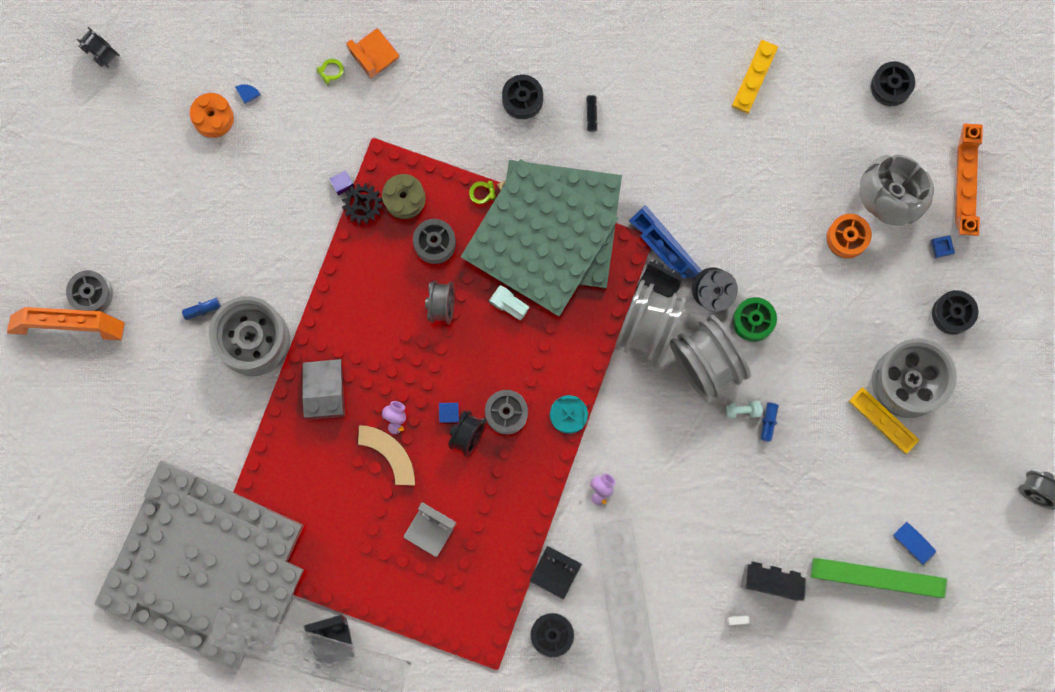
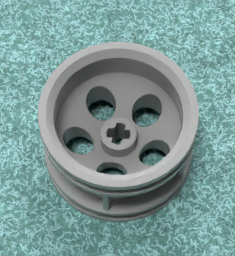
[872,338,957,418]

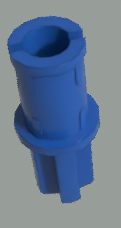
[182,297,221,320]
[761,403,779,442]

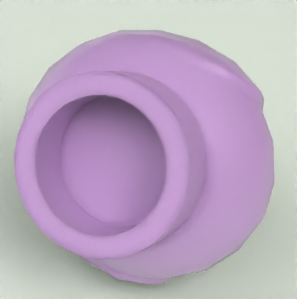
[382,401,406,434]
[590,473,616,505]

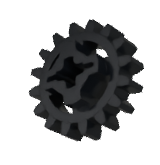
[342,183,383,225]

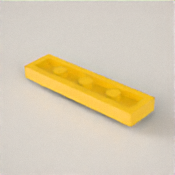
[731,39,779,114]
[848,387,920,455]

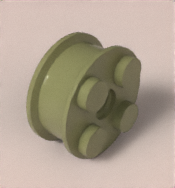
[382,174,426,219]

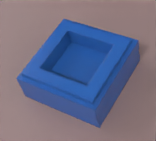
[930,235,955,259]
[439,403,459,423]

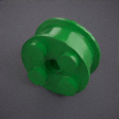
[733,297,777,342]

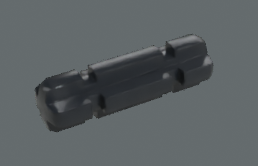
[586,95,597,132]

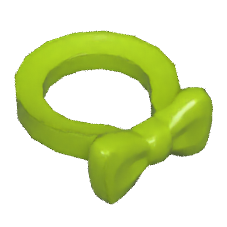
[316,59,344,85]
[469,181,496,204]

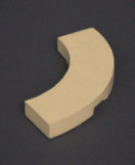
[358,425,415,486]

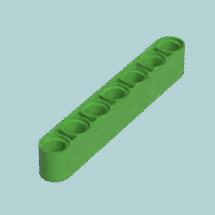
[811,558,947,598]

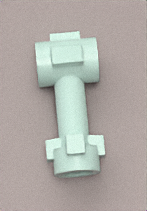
[725,401,763,418]

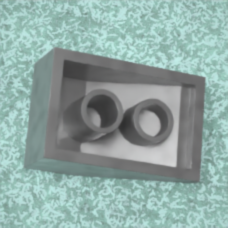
[303,359,346,420]

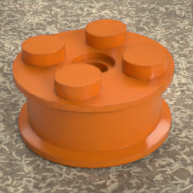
[190,93,234,138]
[827,214,872,259]

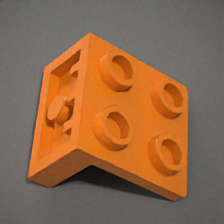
[346,28,400,78]

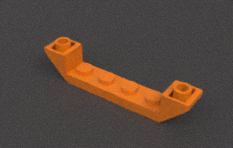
[955,123,983,236]
[7,307,125,341]

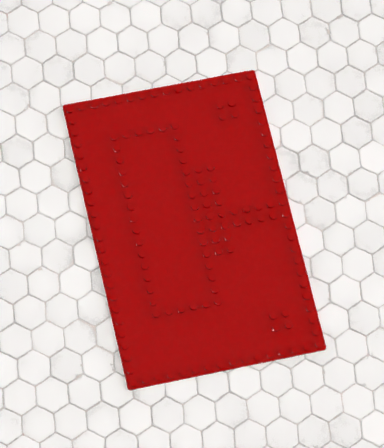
[233,138,651,670]

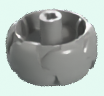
[859,154,934,226]

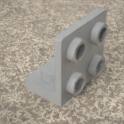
[404,502,457,557]

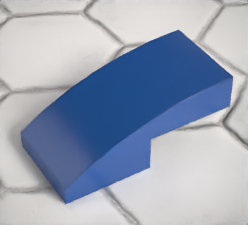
[893,522,937,565]

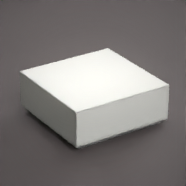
[727,615,749,625]

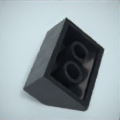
[741,561,806,601]

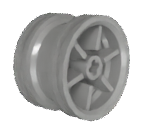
[615,280,687,366]
[209,296,290,376]
[669,315,751,403]

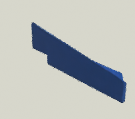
[629,205,702,278]

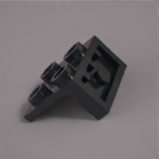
[636,260,684,297]
[530,546,582,599]
[304,615,355,667]

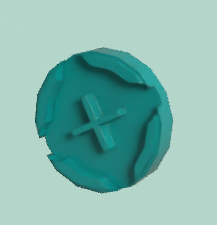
[550,395,588,434]

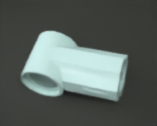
[489,285,529,321]

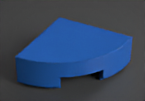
[235,84,261,104]

